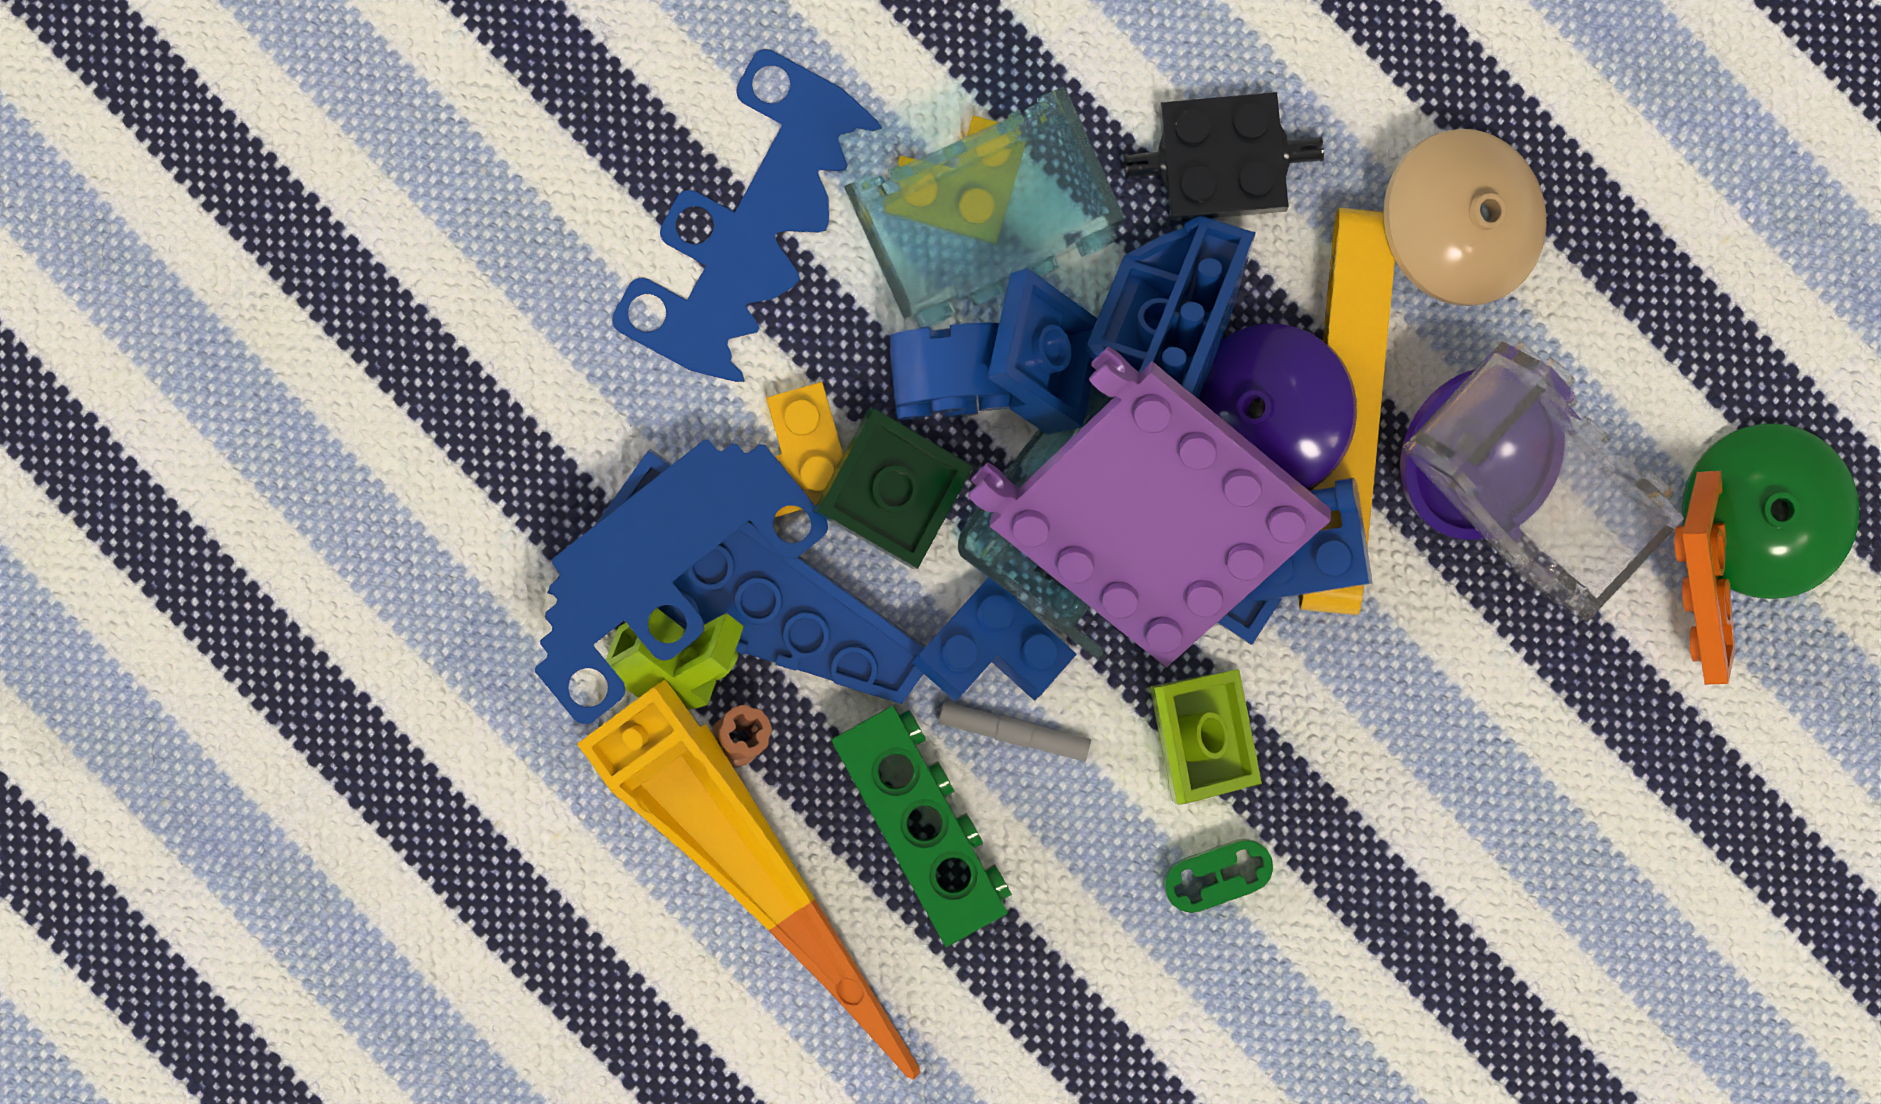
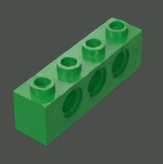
[831,704,1012,948]

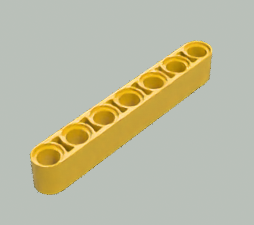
[1299,207,1395,616]

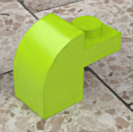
[606,608,744,709]

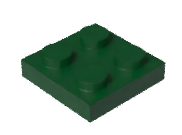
[813,408,973,569]

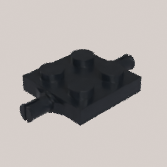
[1123,92,1324,222]

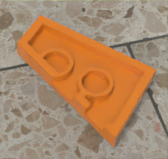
[1675,471,1735,685]

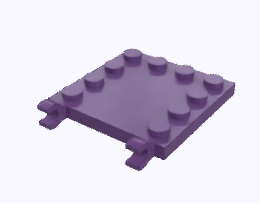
[968,346,1331,668]

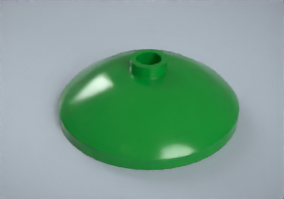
[1682,424,1859,599]

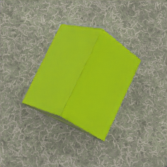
[1150,669,1262,805]

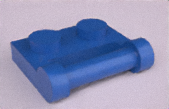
[1251,478,1373,602]

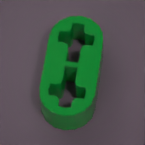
[1163,838,1273,913]

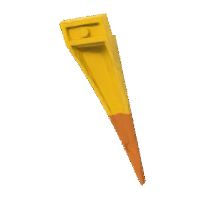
[577,679,920,1080]

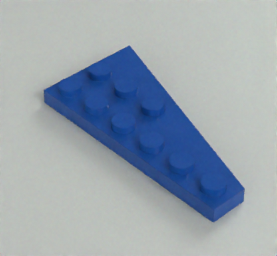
[547,449,926,704]

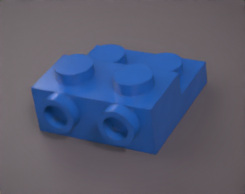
[987,268,1097,435]

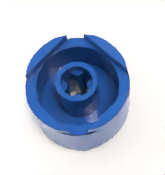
[890,323,1012,420]

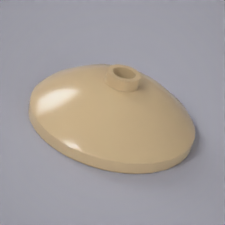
[1383,129,1547,306]

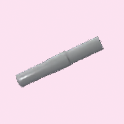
[938,701,1091,762]

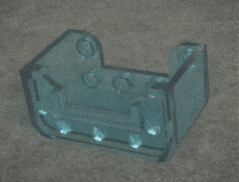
[844,86,1125,328]

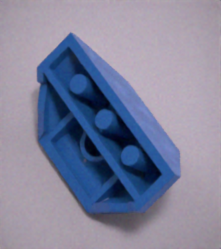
[1086,216,1256,399]

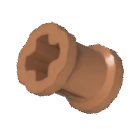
[711,705,772,768]

